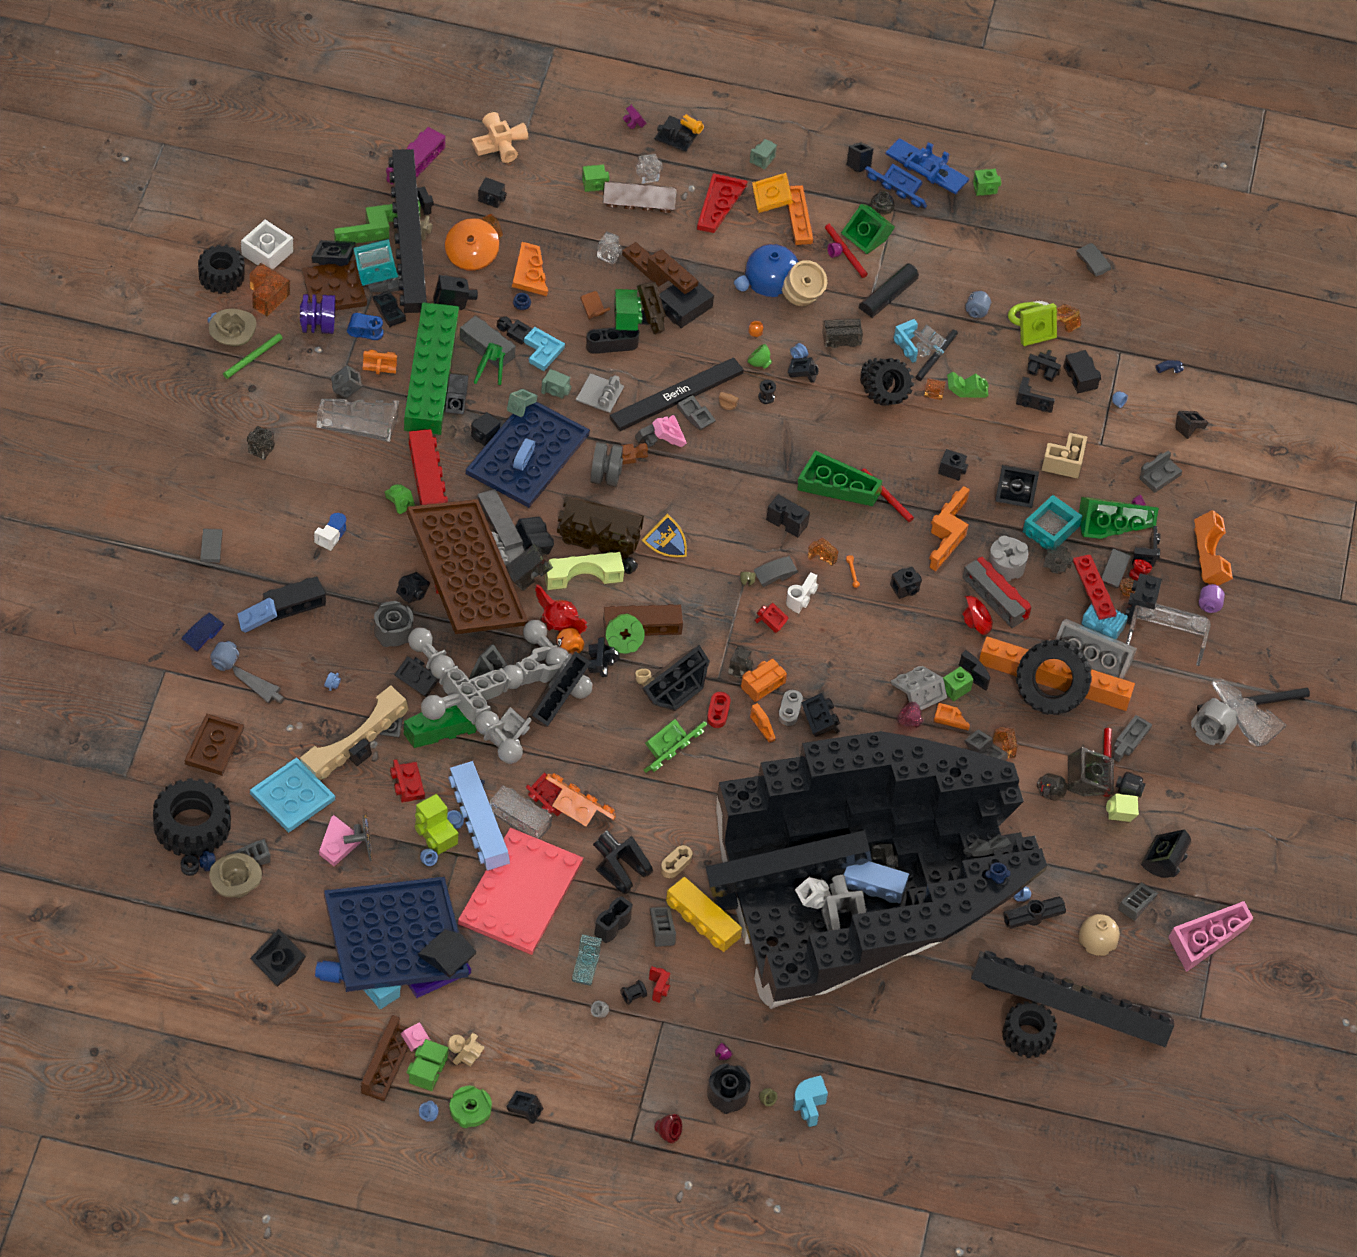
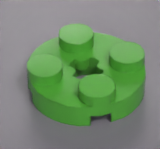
[605,614,645,654]
[449,1086,492,1128]

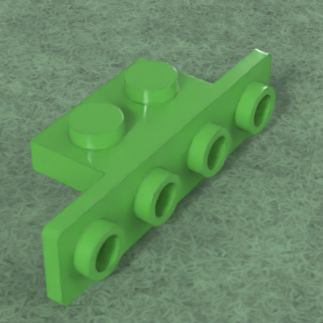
[643,719,707,772]

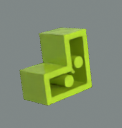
[415,794,459,855]

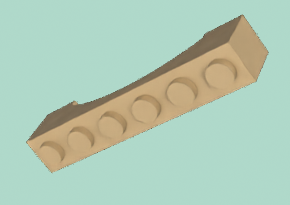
[300,685,409,781]

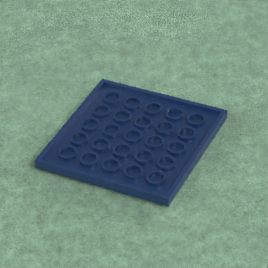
[324,877,469,992]

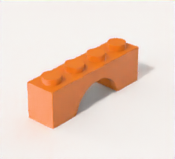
[1194,510,1233,586]

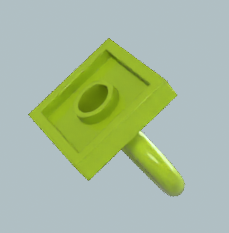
[1008,302,1057,346]

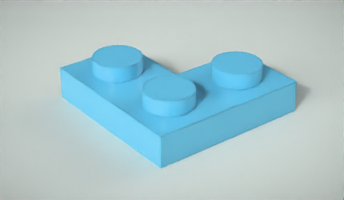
[524,327,565,371]

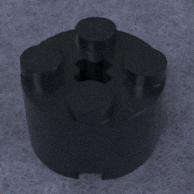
[707,1063,751,1114]

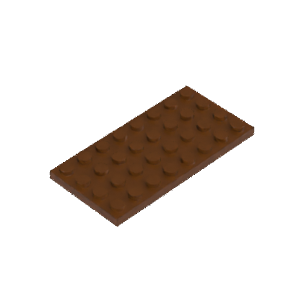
[406,499,528,634]

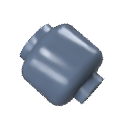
[965,291,991,318]
[210,641,239,671]

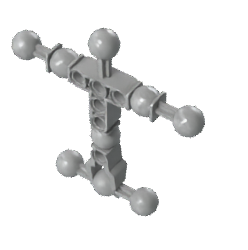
[408,620,593,764]

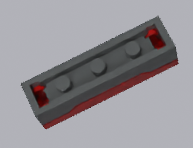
[962,557,1031,629]

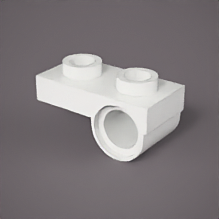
[786,572,818,613]

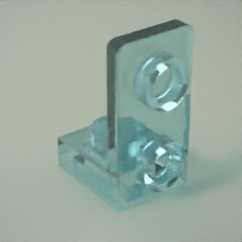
[572,935,602,985]

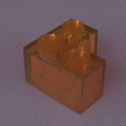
[249,263,290,316]

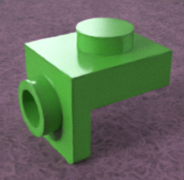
[384,484,415,514]

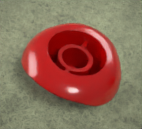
[962,596,993,635]

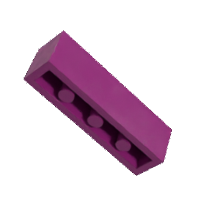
[386,127,446,185]

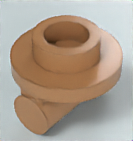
[719,391,739,410]

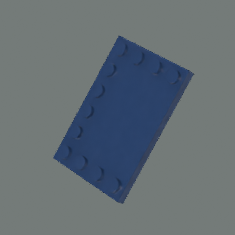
[465,402,590,508]

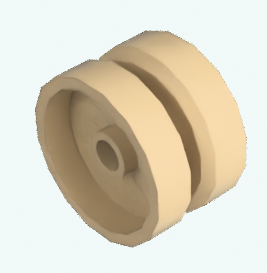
[782,260,827,306]

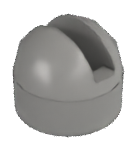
[591,1001,609,1018]

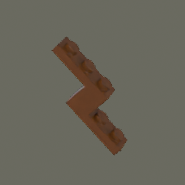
[622,242,699,294]

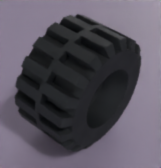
[198,245,245,294]
[863,358,914,406]
[1002,1001,1057,1058]

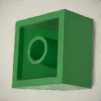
[841,204,895,254]

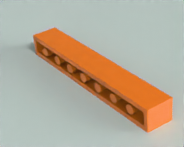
[979,636,1135,711]

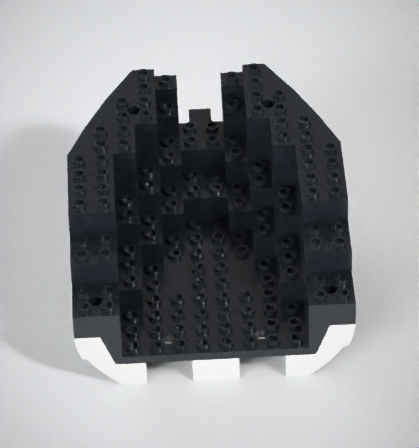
[717,731,1047,1009]

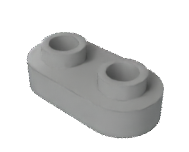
[778,690,803,726]

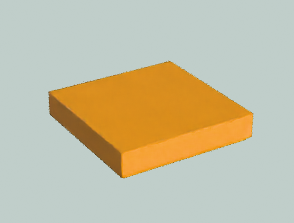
[752,173,793,213]

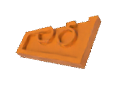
[512,242,548,296]

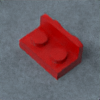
[390,759,425,803]

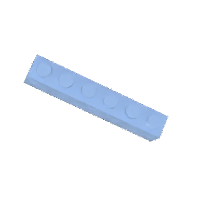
[448,761,510,871]

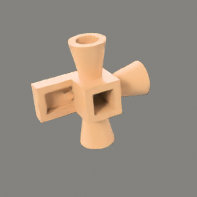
[472,112,528,163]

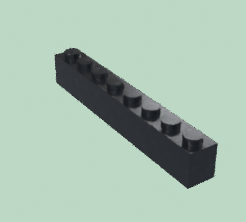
[706,830,872,897]

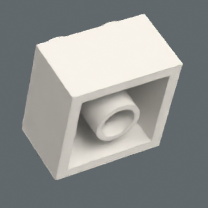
[241,220,293,273]

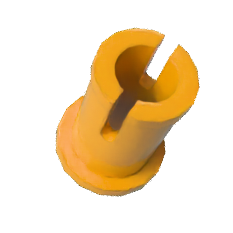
[681,114,704,134]

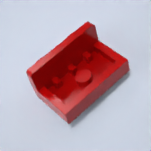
[526,772,562,817]

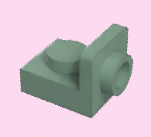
[507,389,538,417]

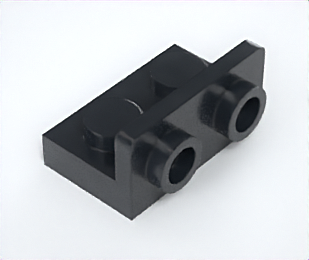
[394,656,440,697]
[801,693,840,737]

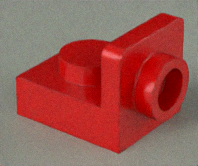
[754,602,789,633]

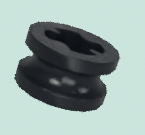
[181,855,199,876]

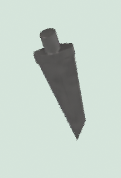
[232,666,285,704]

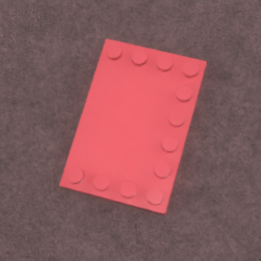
[458,827,583,955]

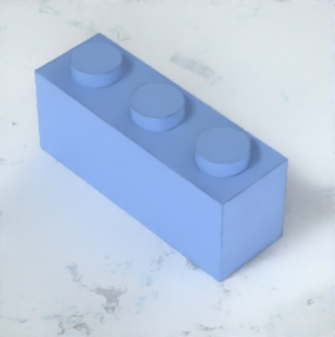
[844,861,909,904]

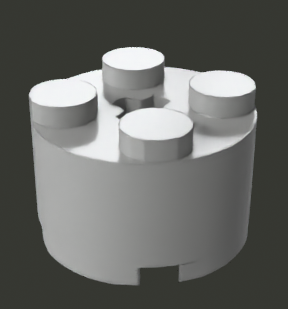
[988,536,1028,581]
[1191,698,1237,745]

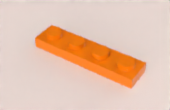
[787,185,813,245]

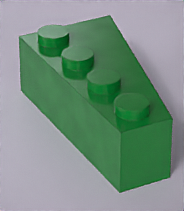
[797,450,882,506]
[404,705,477,748]

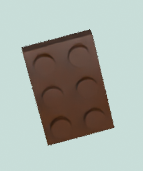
[185,713,244,776]

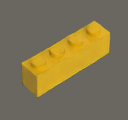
[666,876,742,952]

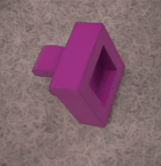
[623,105,647,129]

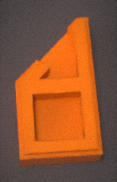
[750,703,776,743]
[934,703,970,731]

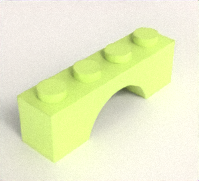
[544,552,624,590]

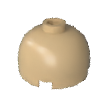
[1078,914,1120,955]

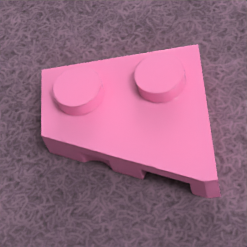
[652,415,687,448]

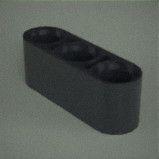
[586,327,639,354]

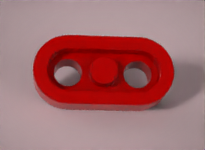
[707,692,731,728]

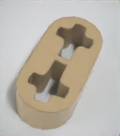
[661,845,692,878]

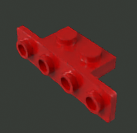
[1073,555,1117,620]

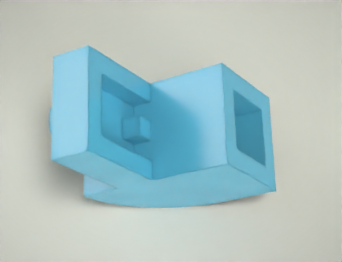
[793,1076,828,1127]

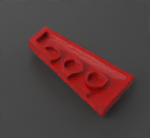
[697,173,748,233]

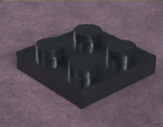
[312,240,356,266]

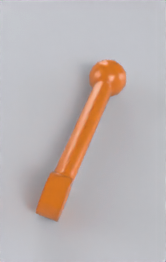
[846,555,860,588]

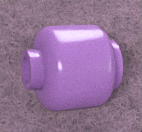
[1199,584,1225,613]

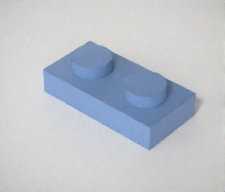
[237,598,277,633]

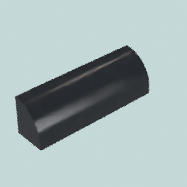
[527,651,591,727]

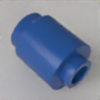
[315,960,343,983]

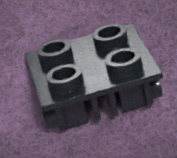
[654,116,698,152]

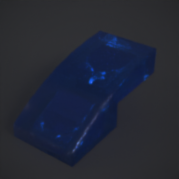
[181,612,225,652]

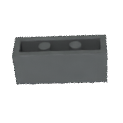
[460,316,516,369]

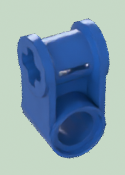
[347,313,384,340]

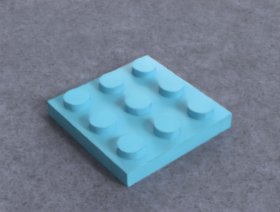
[250,757,335,833]

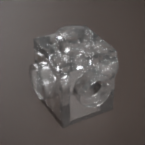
[635,154,662,184]

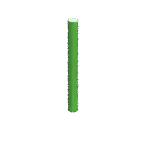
[223,333,283,379]

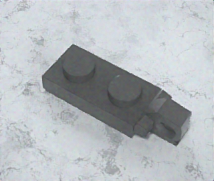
[1112,715,1152,762]

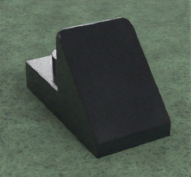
[1175,411,1209,439]

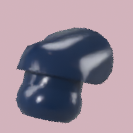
[1155,360,1184,373]

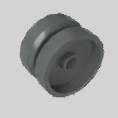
[590,442,623,487]

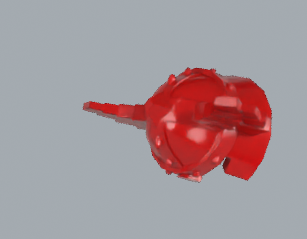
[535,585,587,634]

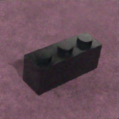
[263,576,326,622]

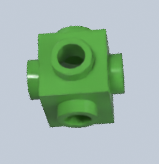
[973,169,1001,196]

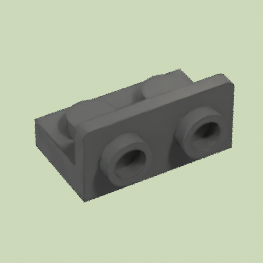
[1139,450,1182,493]

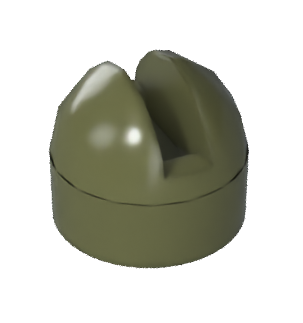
[740,572,756,586]
[759,1088,778,1106]

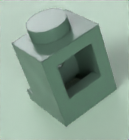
[750,139,777,170]
[541,369,572,399]

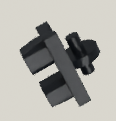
[1028,349,1061,382]
[588,637,620,677]

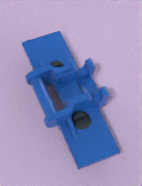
[886,138,970,194]

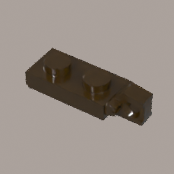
[637,283,666,334]

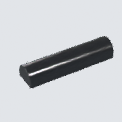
[859,263,919,318]

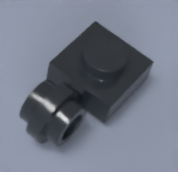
[497,316,532,345]

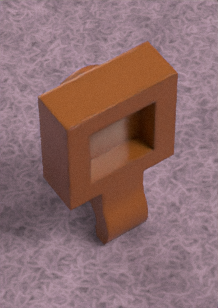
[621,443,648,465]

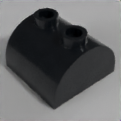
[995,464,1039,508]
[1141,829,1191,878]

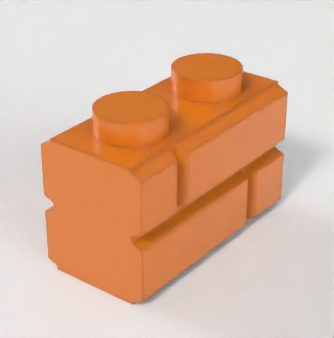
[741,659,787,702]

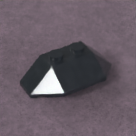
[642,645,710,711]

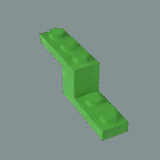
[334,200,420,243]

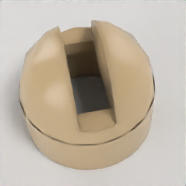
[635,669,651,685]

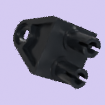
[593,830,653,894]

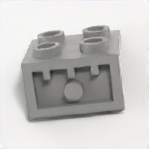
[891,666,947,713]

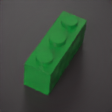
[614,289,642,330]

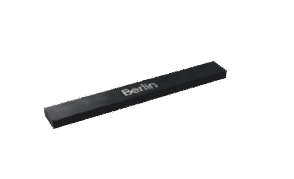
[610,357,744,431]

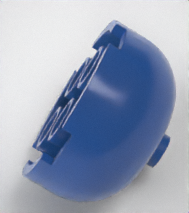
[745,244,798,297]

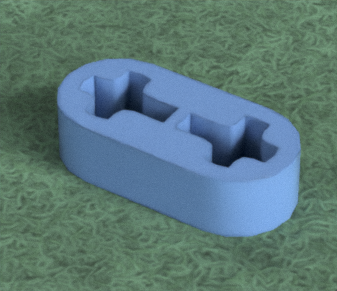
[513,438,535,471]

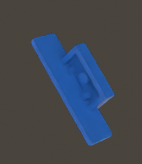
[865,164,927,209]

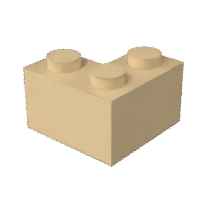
[1041,433,1087,479]

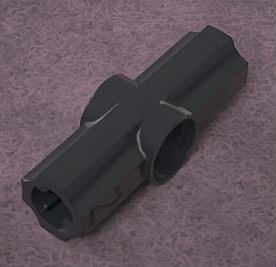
[1003,896,1066,929]

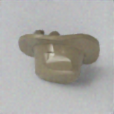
[209,309,257,347]
[209,853,262,898]

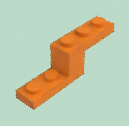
[929,486,970,572]

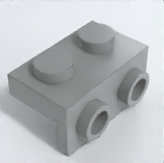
[489,707,532,747]

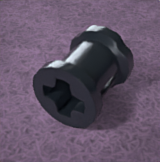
[758,380,776,404]
[620,980,647,1005]

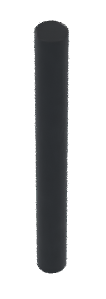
[915,329,958,381]

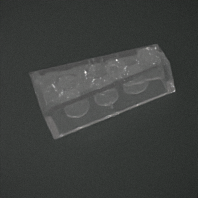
[317,399,399,442]

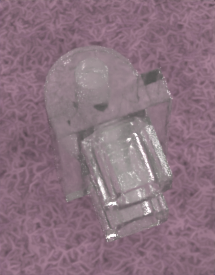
[913,324,946,357]

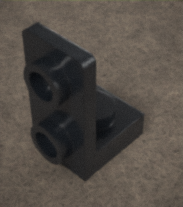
[1016,377,1055,413]
[1132,526,1160,567]

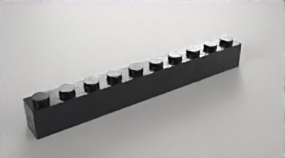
[388,149,427,313]
[971,951,1174,1048]

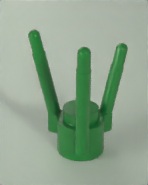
[474,342,505,385]

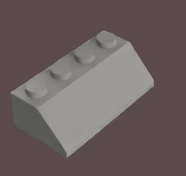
[1056,619,1137,679]

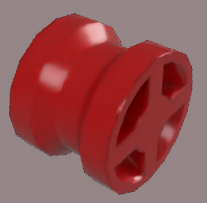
[1129,559,1152,581]

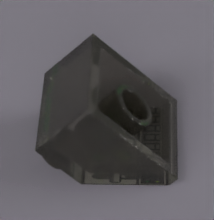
[1067,747,1114,796]

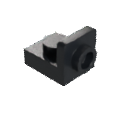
[788,357,819,383]
[506,1091,543,1124]

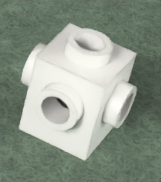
[795,877,831,909]

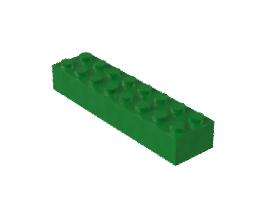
[404,302,459,435]

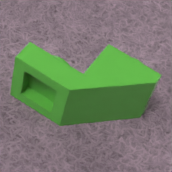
[947,372,989,398]

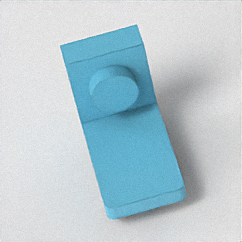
[893,319,918,363]

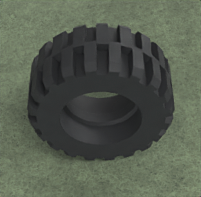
[1016,639,1092,715]
[153,778,231,857]

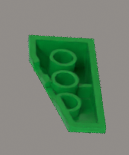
[1079,497,1159,539]

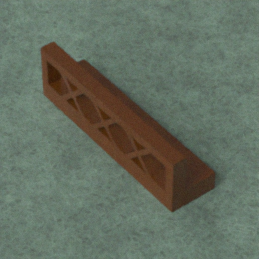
[361,1015,409,1101]

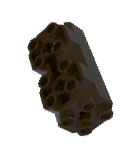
[557,496,644,559]

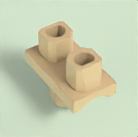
[448,1033,484,1066]

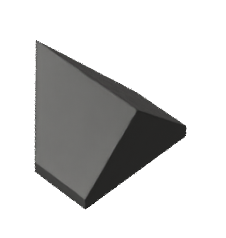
[469,644,507,680]

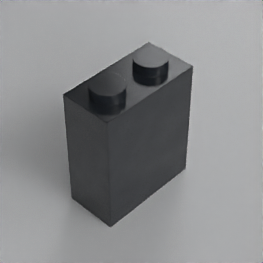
[659,282,714,328]

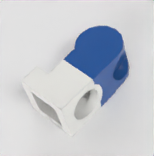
[314,513,346,551]

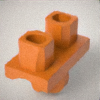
[362,350,397,375]

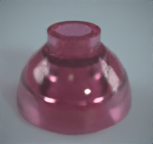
[897,701,924,728]

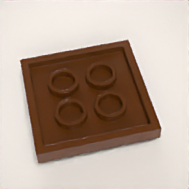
[302,260,367,311]

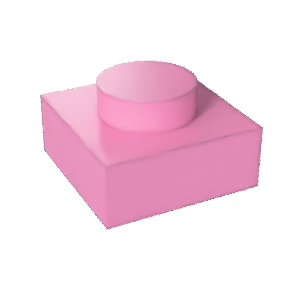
[401,1023,430,1052]

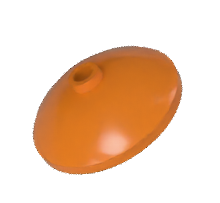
[445,219,499,271]

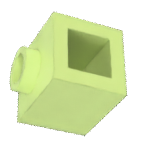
[1106,794,1139,822]

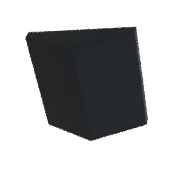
[250,928,306,986]
[418,930,476,978]

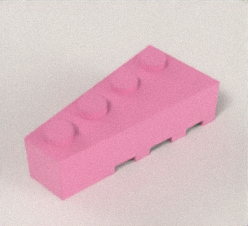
[1168,901,1253,972]

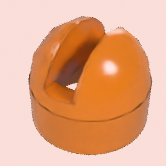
[748,321,763,337]

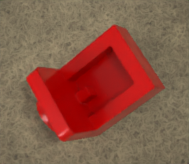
[649,966,670,1003]

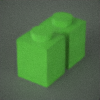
[407,1039,449,1091]

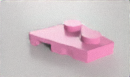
[319,815,362,866]

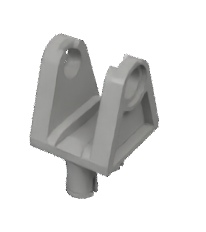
[821,875,866,931]

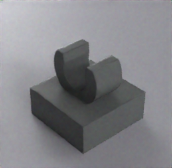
[635,424,658,448]

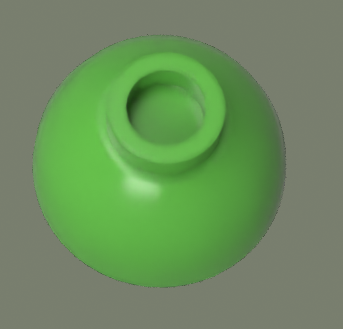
[747,344,772,369]

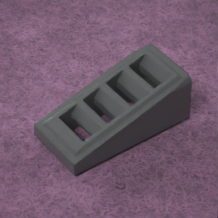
[225,839,270,866]
[1118,882,1158,921]
[650,907,676,947]

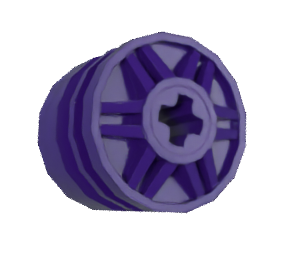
[300,294,335,334]

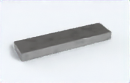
[477,489,523,551]

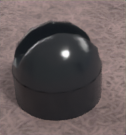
[622,557,638,574]

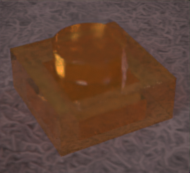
[924,378,945,400]

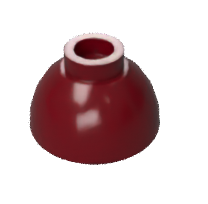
[654,1114,682,1144]

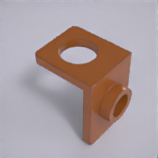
[580,291,611,320]

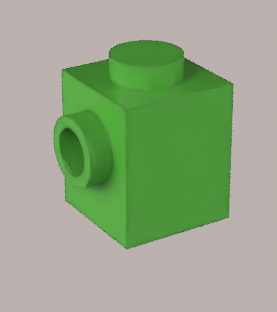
[582,165,609,192]
[943,666,973,702]

